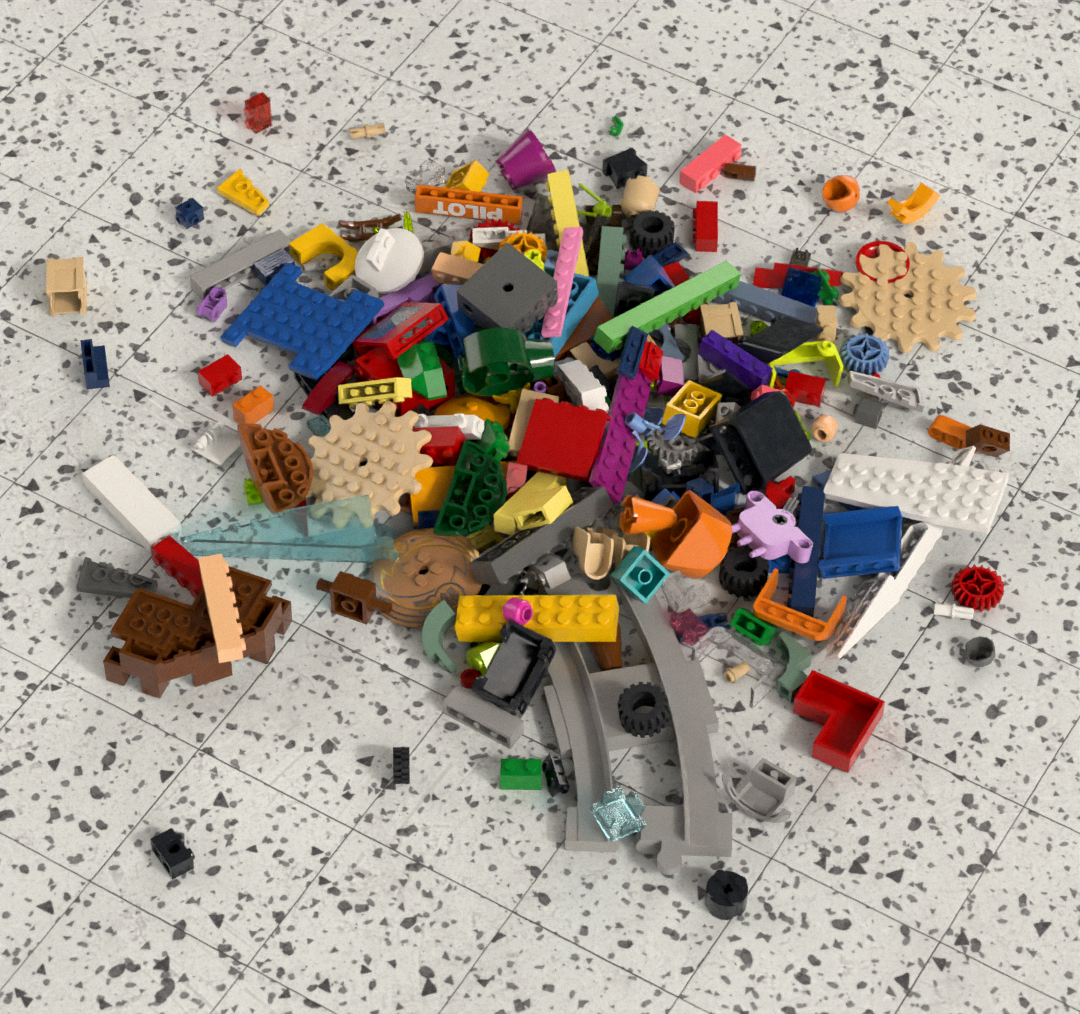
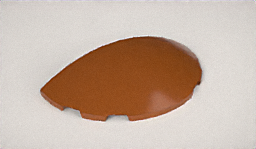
[237,424,313,516]

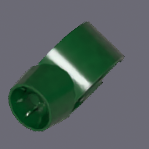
[458,328,555,396]

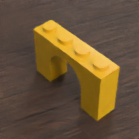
[289,223,358,292]

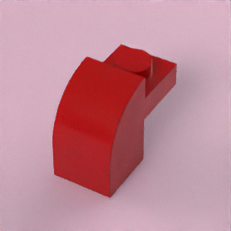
[765,475,796,509]

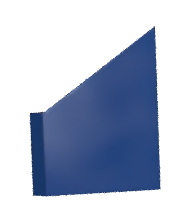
[712,483,740,516]

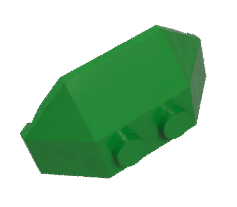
[397,340,447,400]

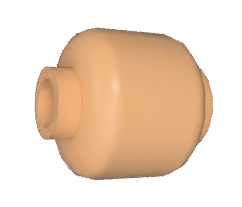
[811,415,838,443]

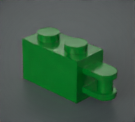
[475,418,510,464]

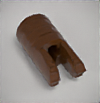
[724,163,757,182]

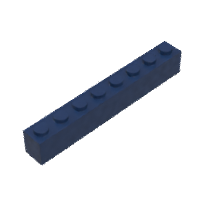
[787,486,825,617]

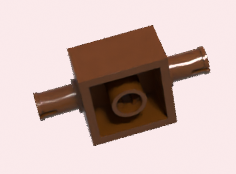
[316,571,393,625]

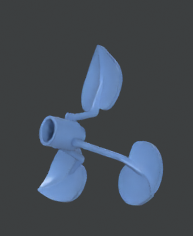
[624,407,687,473]

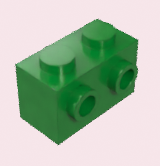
[729,608,779,646]
[500,758,542,790]

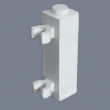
[414,413,484,439]

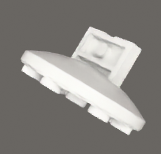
[355,228,424,294]

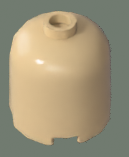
[621,176,660,220]

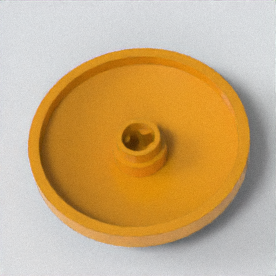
[435,395,510,440]

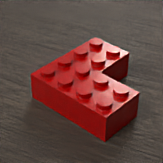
[793,670,885,773]

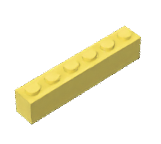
[494,472,566,535]

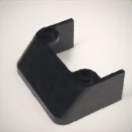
[699,369,753,456]

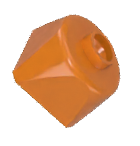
[650,490,732,580]

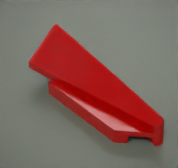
[753,262,843,288]

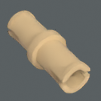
[350,123,386,140]

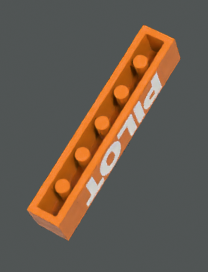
[415,184,523,224]

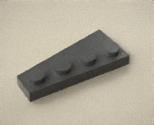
[76,557,158,598]

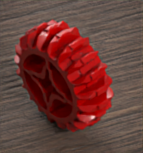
[951,564,1004,612]

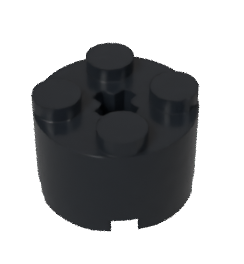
[705,870,748,920]

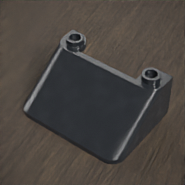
[737,315,824,364]

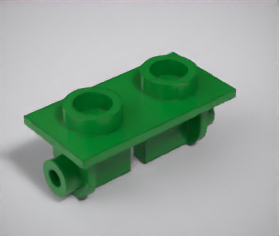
[809,268,840,305]

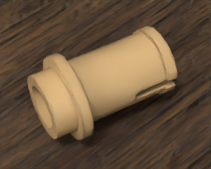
[724,661,750,683]

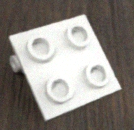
[191,421,241,466]

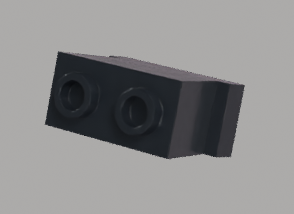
[602,147,647,189]

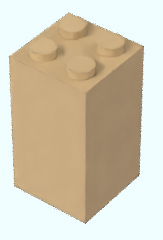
[507,389,559,471]

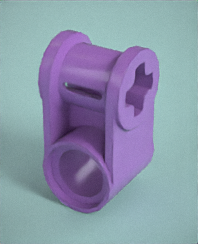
[197,287,228,322]

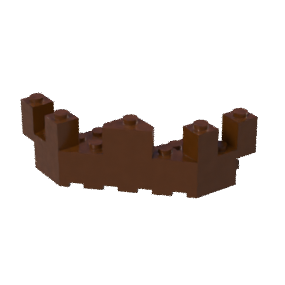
[103,566,292,699]

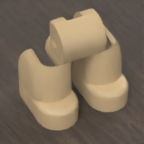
[572,527,650,580]

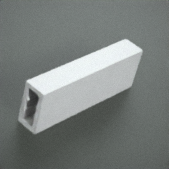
[82,455,182,554]

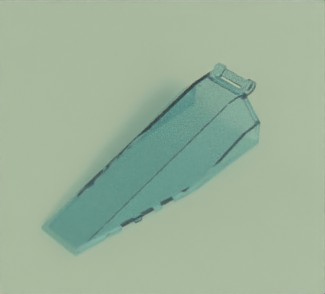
[180,495,399,563]

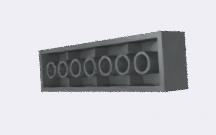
[469,486,614,586]

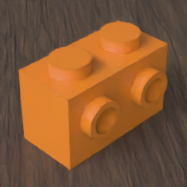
[232,385,274,424]

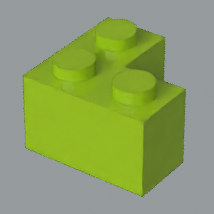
[466,642,501,676]

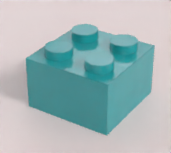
[610,545,670,604]

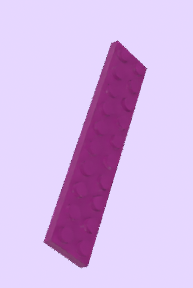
[589,367,652,505]

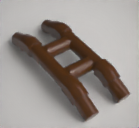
[338,213,404,243]

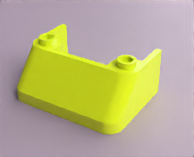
[766,341,844,388]

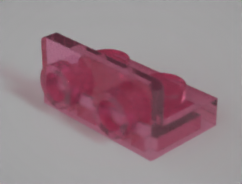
[670,608,714,649]

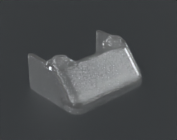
[691,627,787,709]

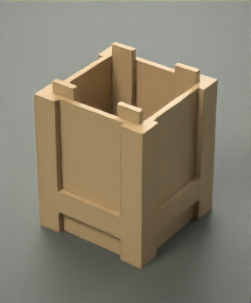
[46,257,87,315]
[699,302,743,345]

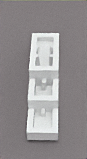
[472,227,545,250]

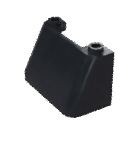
[640,451,719,502]
[472,620,556,718]

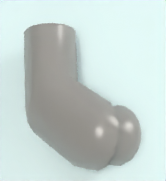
[302,260,329,273]

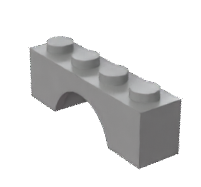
[674,324,701,385]

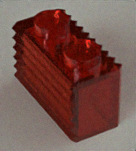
[244,92,272,134]

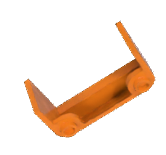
[753,568,847,641]

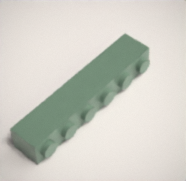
[597,226,627,316]

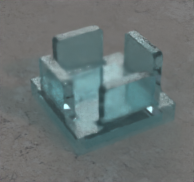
[589,786,646,842]

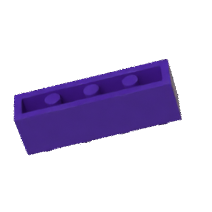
[698,330,773,390]

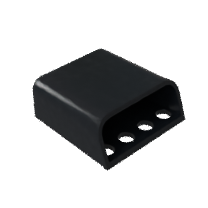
[709,391,812,495]

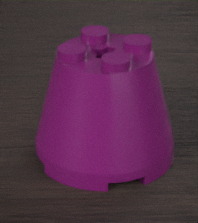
[495,129,557,191]

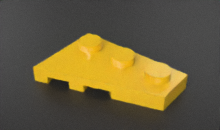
[217,169,269,216]

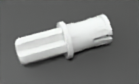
[934,602,974,619]

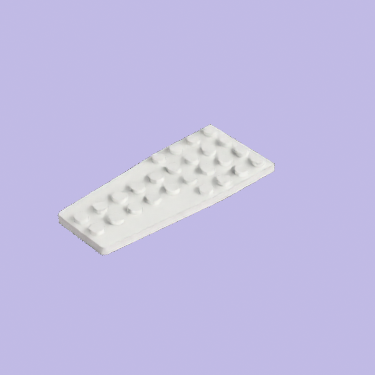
[824,453,1009,533]

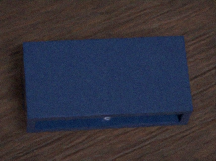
[80,339,110,390]

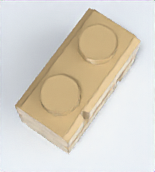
[815,305,837,345]

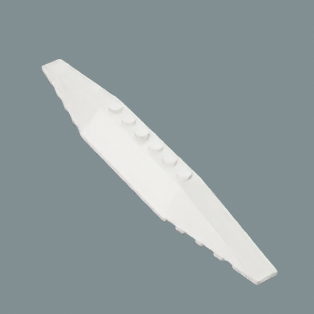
[824,446,976,661]

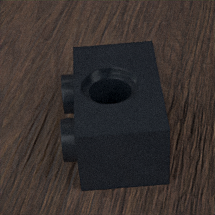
[150,828,195,880]

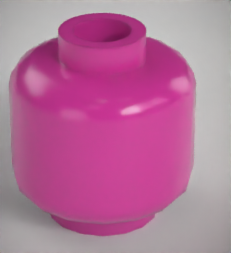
[503,598,533,626]

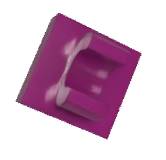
[624,249,643,270]

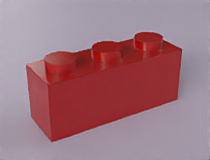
[692,201,718,252]

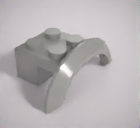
[722,758,797,823]

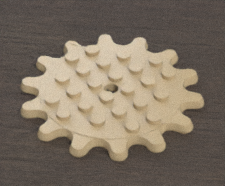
[839,242,977,353]
[306,401,433,529]

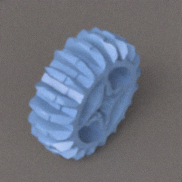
[839,333,889,375]

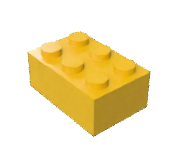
[662,380,722,438]

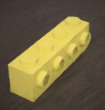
[338,377,412,408]

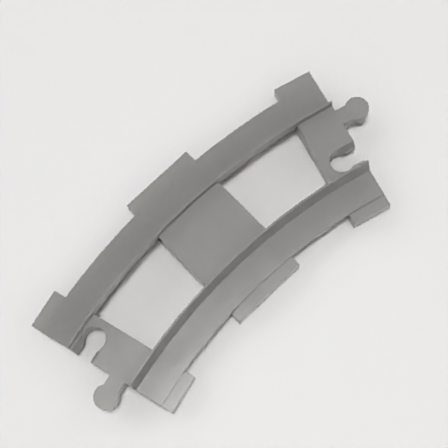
[535,563,732,875]

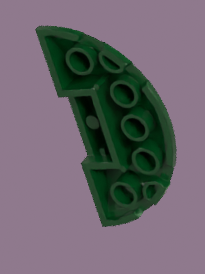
[433,440,507,536]

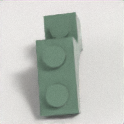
[777,630,812,703]

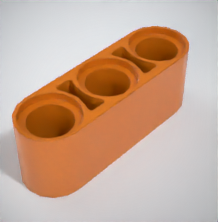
[928,415,976,454]

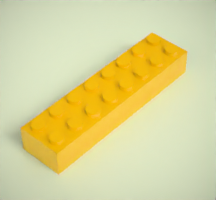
[455,595,619,642]

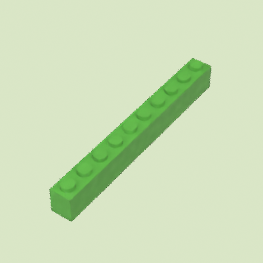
[594,260,741,354]

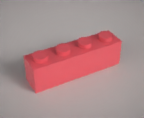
[680,135,741,193]

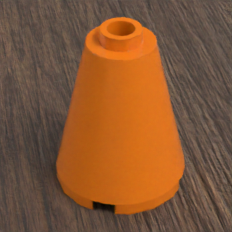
[620,496,677,535]

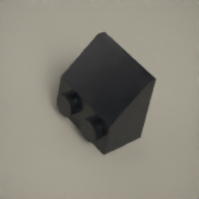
[613,281,655,318]

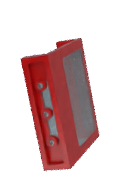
[352,302,449,359]

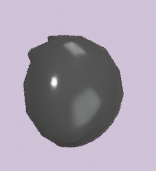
[965,636,996,667]

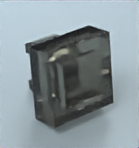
[790,248,811,266]

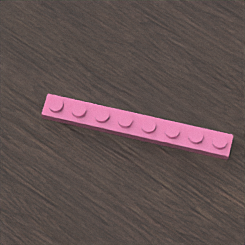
[541,227,583,338]

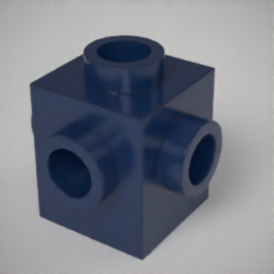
[175,197,204,229]

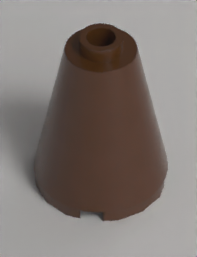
[585,622,622,671]

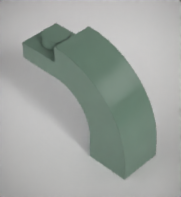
[422,600,458,673]

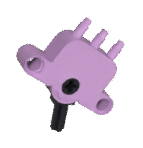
[732,491,813,563]

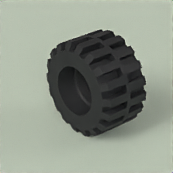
[629,210,675,256]
[719,546,769,598]
[617,682,670,738]

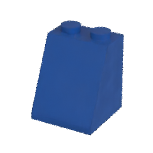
[623,255,675,297]

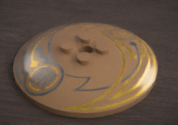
[368,528,482,628]

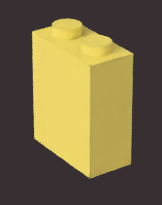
[513,485,573,531]

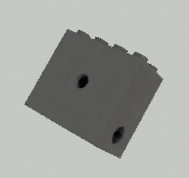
[456,242,558,333]

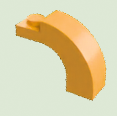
[886,182,941,224]

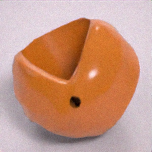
[822,175,860,213]

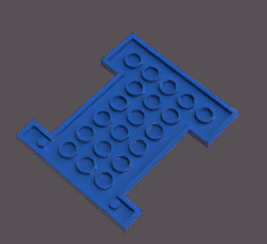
[220,262,385,382]

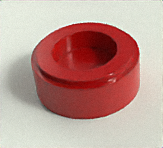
[460,669,480,689]

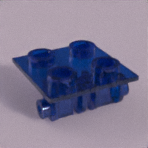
[781,266,822,307]

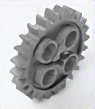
[647,422,707,462]

